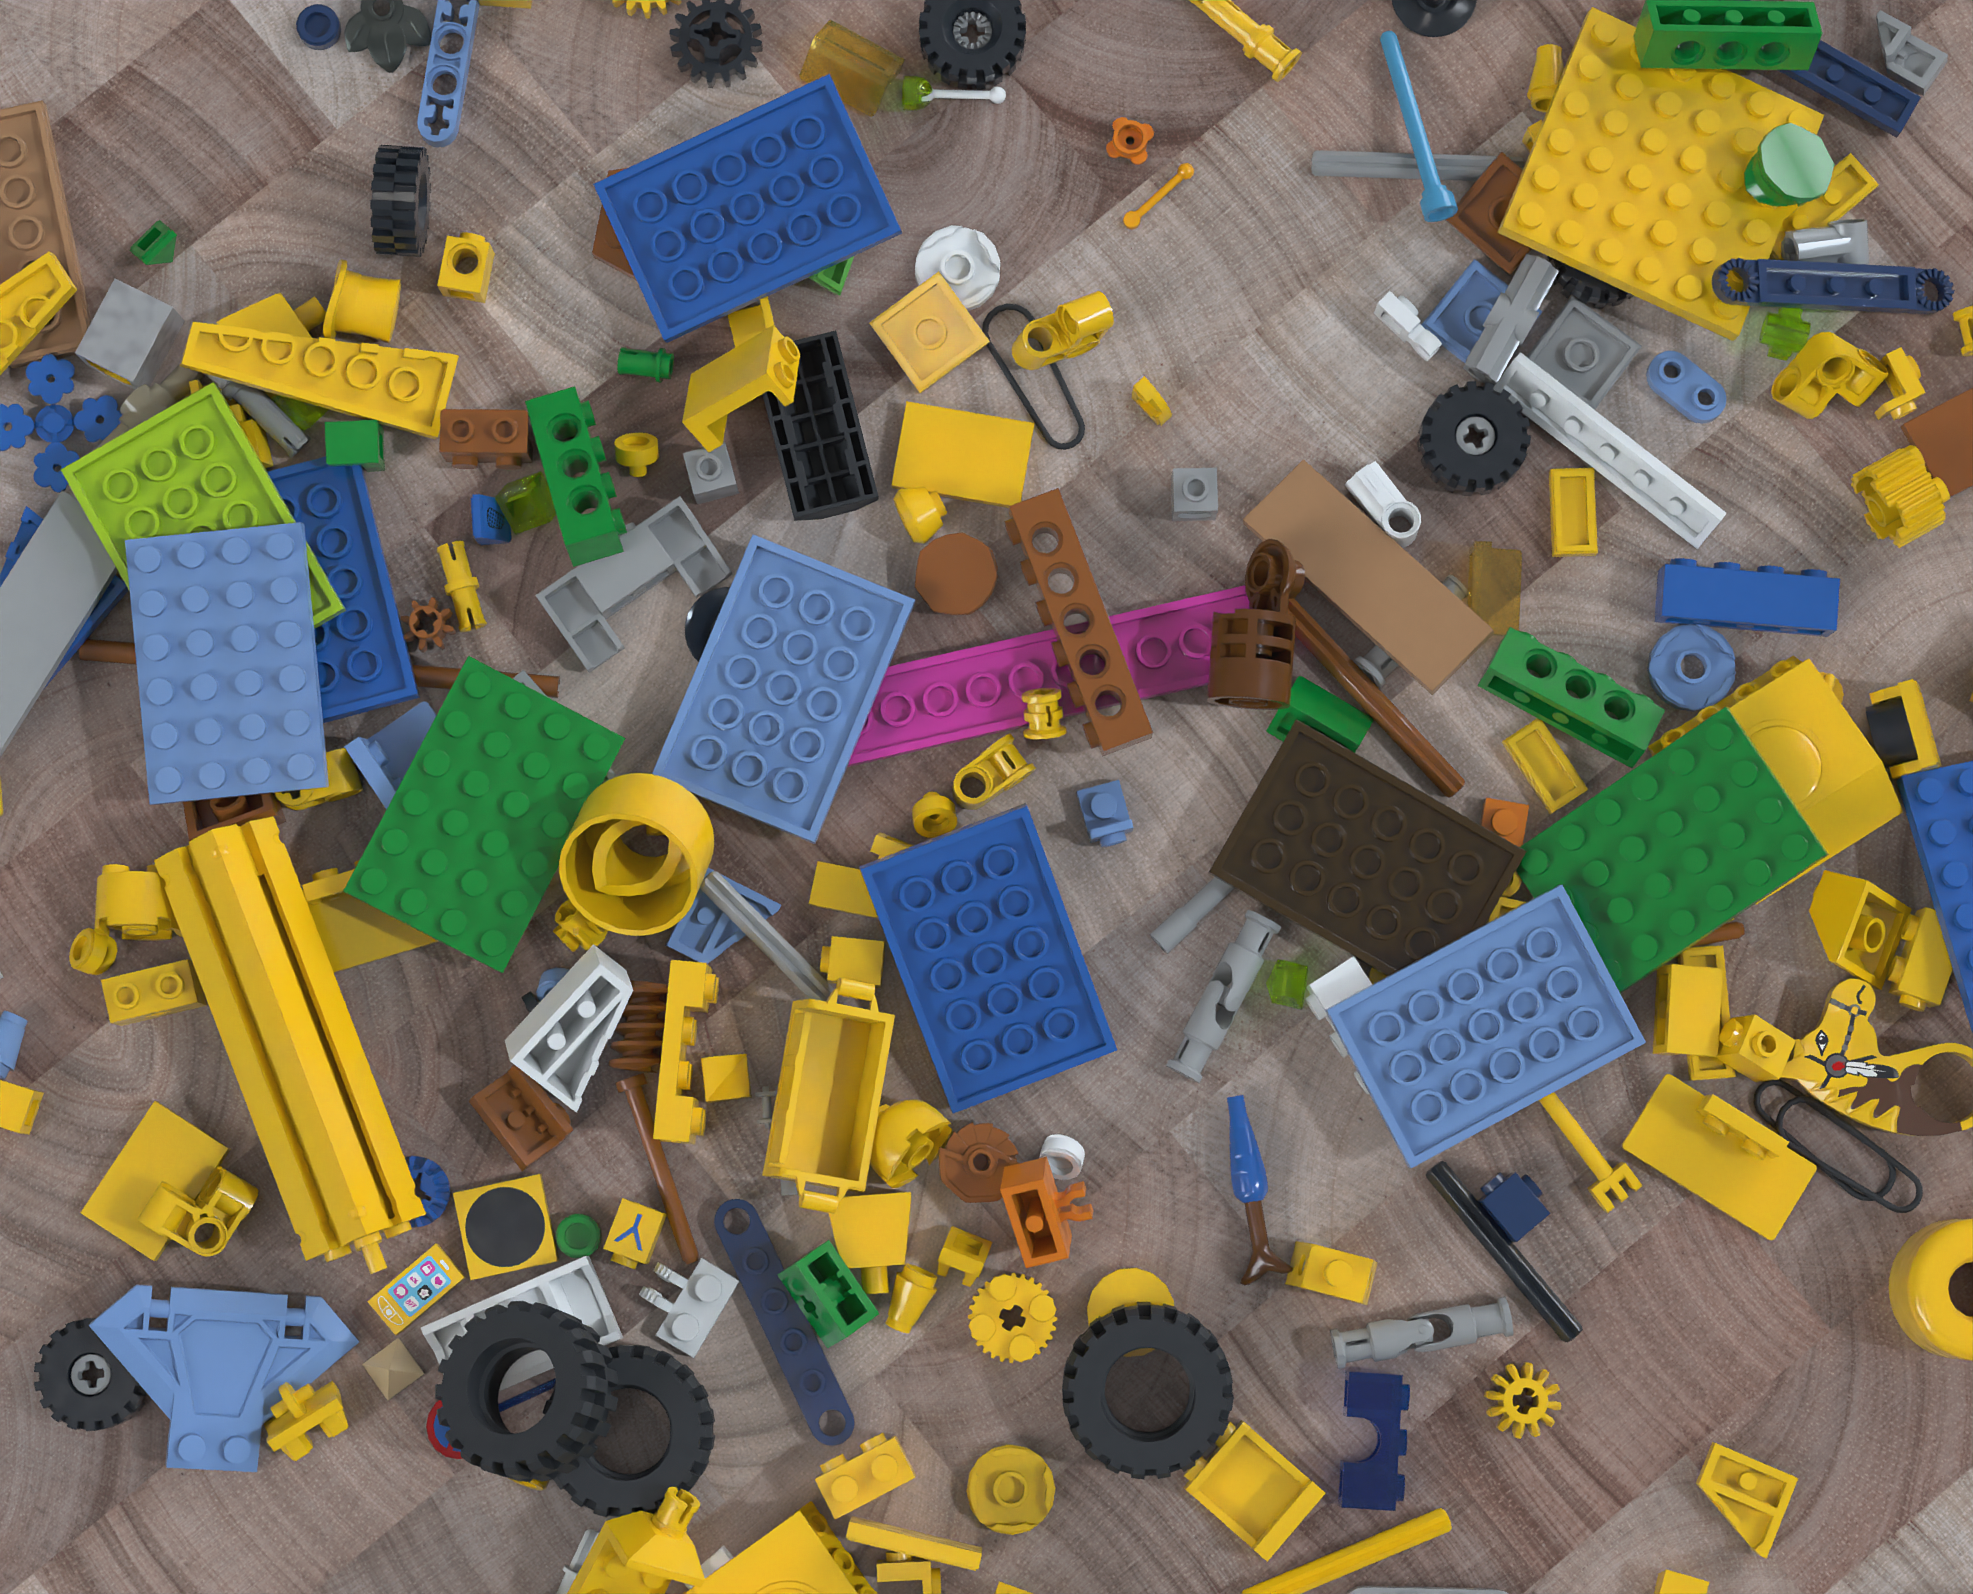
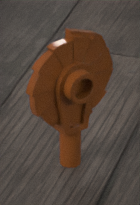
[939,1122,1055,1203]

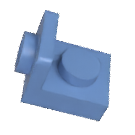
[1076,780,1134,847]

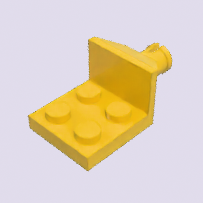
[567,1487,705,1594]

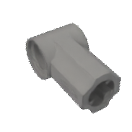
[1781,219,1869,265]

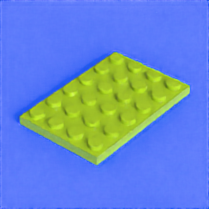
[61,382,346,629]

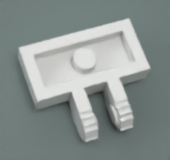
[639,1258,740,1358]

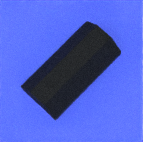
[763,330,879,521]

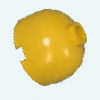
[870,1099,952,1188]

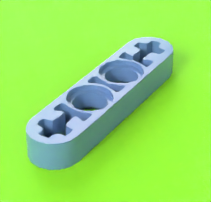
[417,0,479,147]

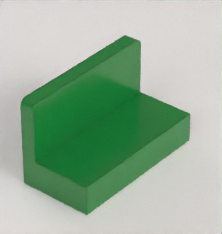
[1266,676,1374,753]

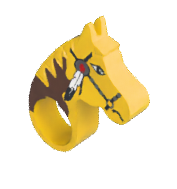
[1780,978,1973,1136]

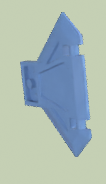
[89,1284,359,1472]

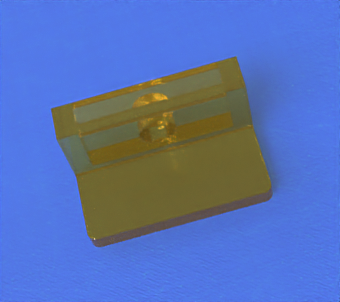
[799,19,905,117]
[1467,541,1522,636]

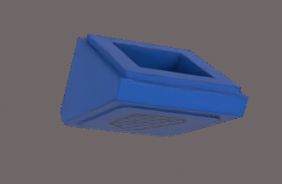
[471,494,512,545]

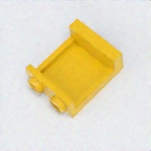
[682,325,800,452]
[1183,1420,1326,1562]

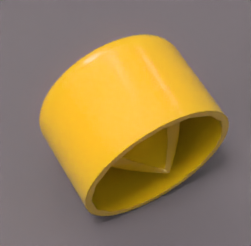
[559,773,714,936]
[1889,1218,1973,1361]

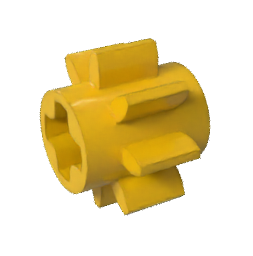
[553,899,608,952]

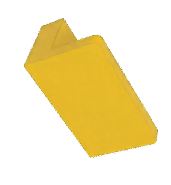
[1652,964,1722,1057]

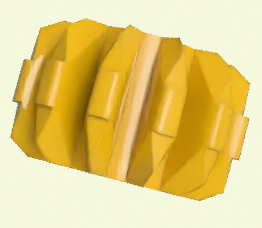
[1484,1362,1561,1439]

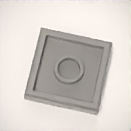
[1527,295,1642,410]

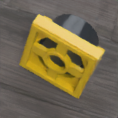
[1865,679,1942,779]

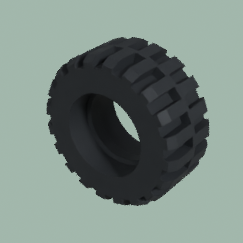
[435,1301,618,1482]
[1062,1302,1234,1480]
[542,1345,715,1517]

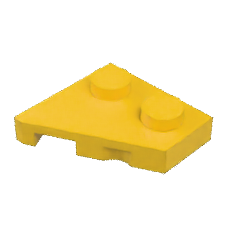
[1696,1442,1798,1559]

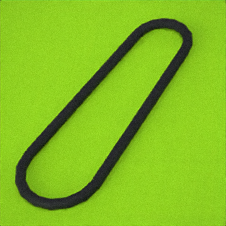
[982,303,1085,450]
[1753,1079,1896,1201]
[1776,1096,1923,1213]

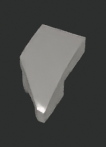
[1876,10,1948,96]

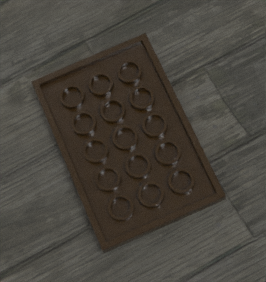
[1208,719,1527,976]

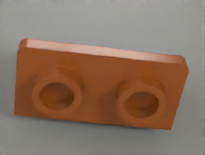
[439,409,533,470]
[469,1065,573,1171]

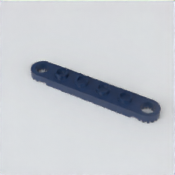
[1712,258,1955,314]
[714,1199,855,1446]

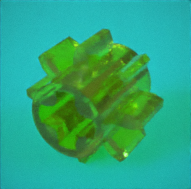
[1759,307,1811,361]

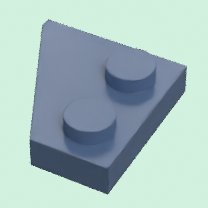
[665,868,781,964]

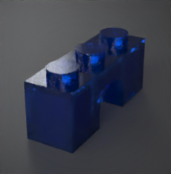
[1338,1370,1410,1511]

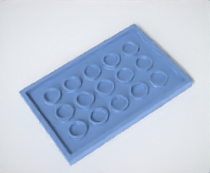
[125,522,329,805]
[652,534,915,844]
[1325,885,1646,1168]

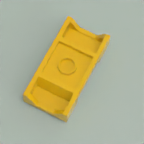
[653,960,719,1145]

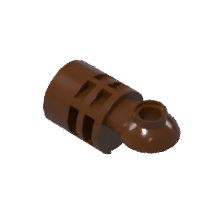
[1207,539,1305,710]

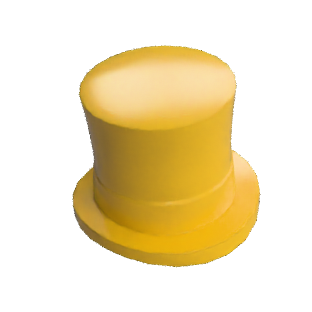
[323,259,401,343]

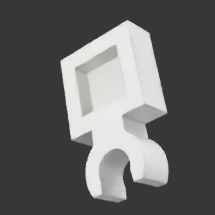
[1374,291,1442,361]

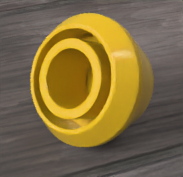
[893,487,947,544]

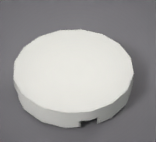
[915,225,1000,311]

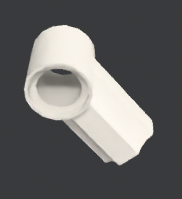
[1345,461,1421,548]

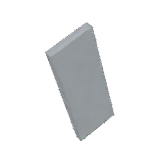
[0,491,118,758]

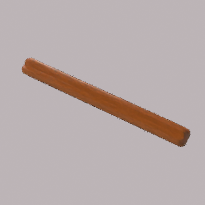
[1288,598,1465,798]

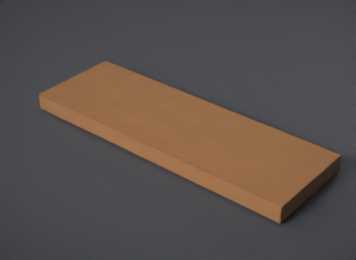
[0,100,91,369]
[1243,459,1494,695]

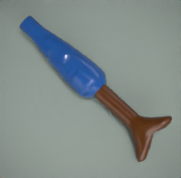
[1227,1095,1293,1285]

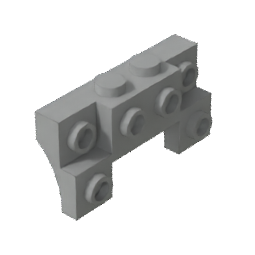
[535,496,732,673]

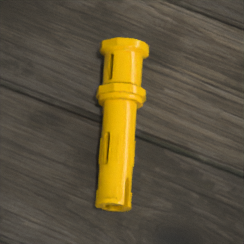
[1189,0,1302,82]

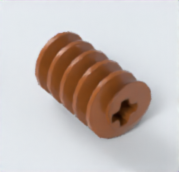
[608,980,668,1073]

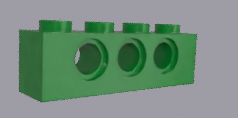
[1633,0,1823,70]
[525,386,627,567]
[1477,627,1665,768]

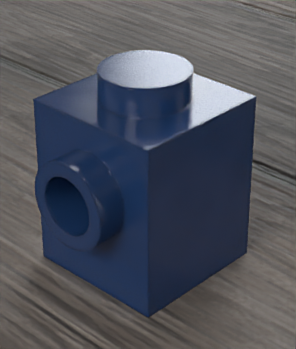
[1478,1172,1551,1242]

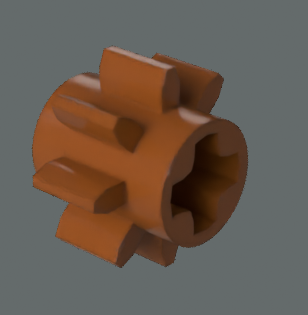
[400,597,456,653]

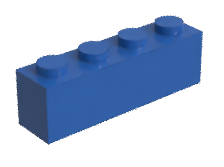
[1654,558,1840,637]

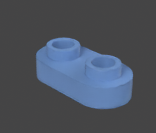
[1646,351,1726,424]

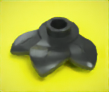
[344,0,431,73]

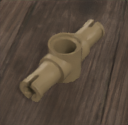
[94,363,205,450]

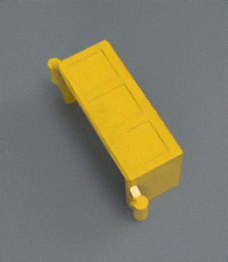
[762,977,895,1214]

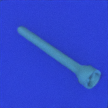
[1380,31,1458,222]

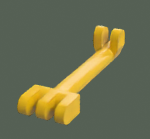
[1538,1092,1642,1214]

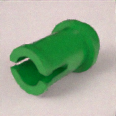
[617,347,674,383]

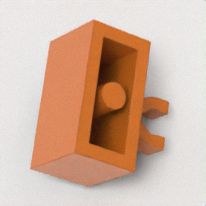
[1000,1157,1094,1268]

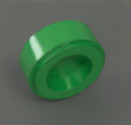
[556,1214,602,1258]

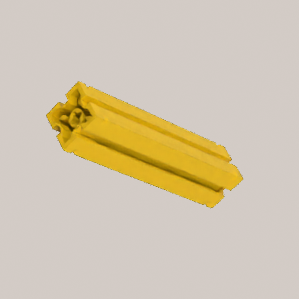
[154,816,426,1274]

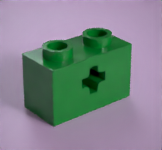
[777,1240,879,1348]

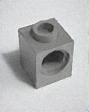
[683,442,739,505]
[1171,468,1218,521]

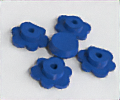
[0,354,122,493]

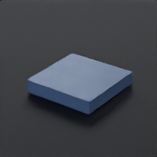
[1421,259,1542,363]

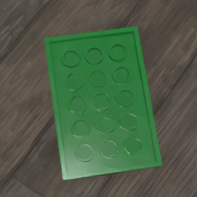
[343,656,626,974]
[1516,707,1829,994]

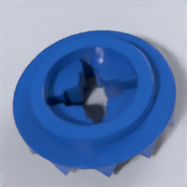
[405,1156,450,1227]

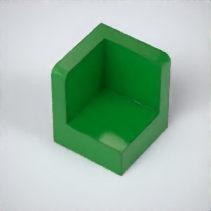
[325,420,385,472]

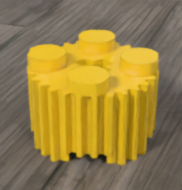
[1851,445,1950,548]
[968,1273,1057,1363]

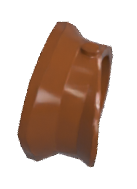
[915,532,998,615]

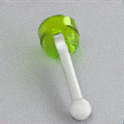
[902,76,1006,111]

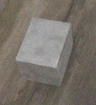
[75,279,184,389]

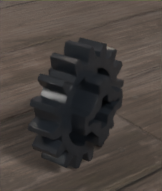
[669,0,763,89]

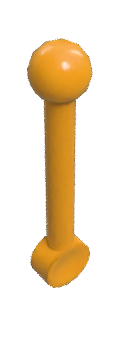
[1123,163,1194,230]

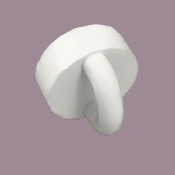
[1039,1134,1085,1180]

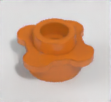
[1106,117,1154,165]

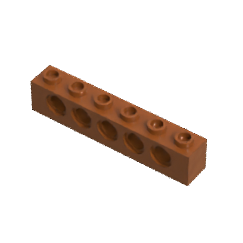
[1004,488,1153,757]

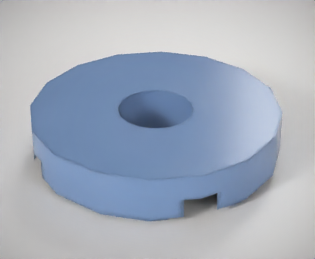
[1647,624,1736,712]

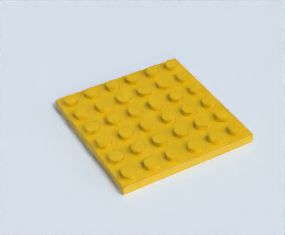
[1497,7,1824,341]

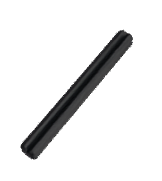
[1426,1161,1583,1343]

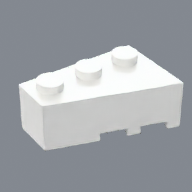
[505,944,633,1113]

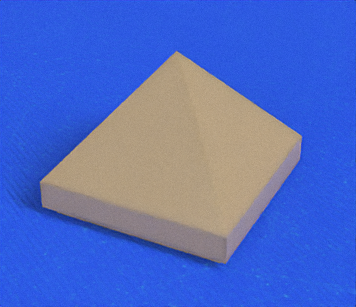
[362,1338,425,1400]

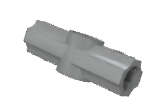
[1463,253,1559,385]

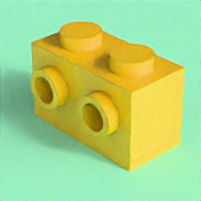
[815,1433,916,1519]

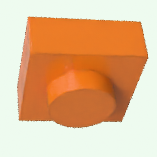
[1480,797,1529,847]

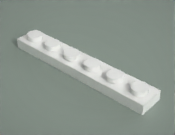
[1493,352,1726,549]

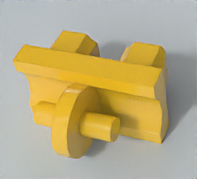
[264,1380,349,1461]

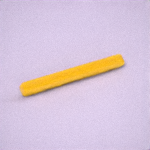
[1242,1508,1452,1594]

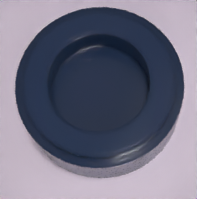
[296,4,341,50]

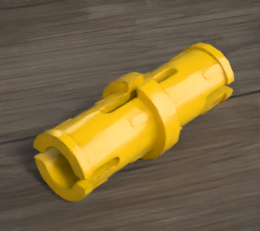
[437,541,487,632]

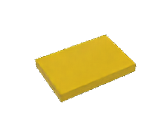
[891,401,1035,508]
[80,1101,231,1261]
[846,1516,982,1571]

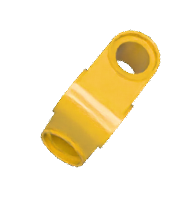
[1012,291,1114,370]
[1771,332,1889,419]
[137,1166,259,1257]

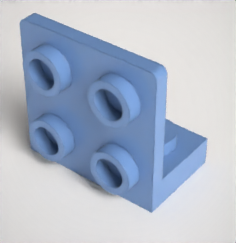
[344,701,437,810]

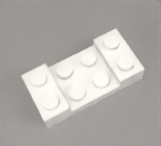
[421,1256,623,1392]

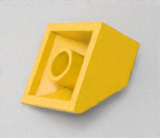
[1809,870,1912,990]

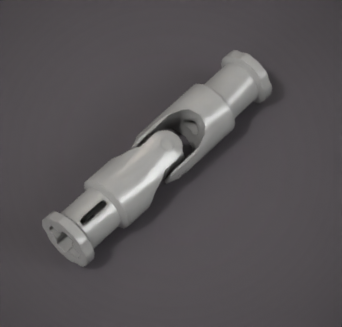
[1166,910,1281,1083]
[1330,1297,1514,1369]

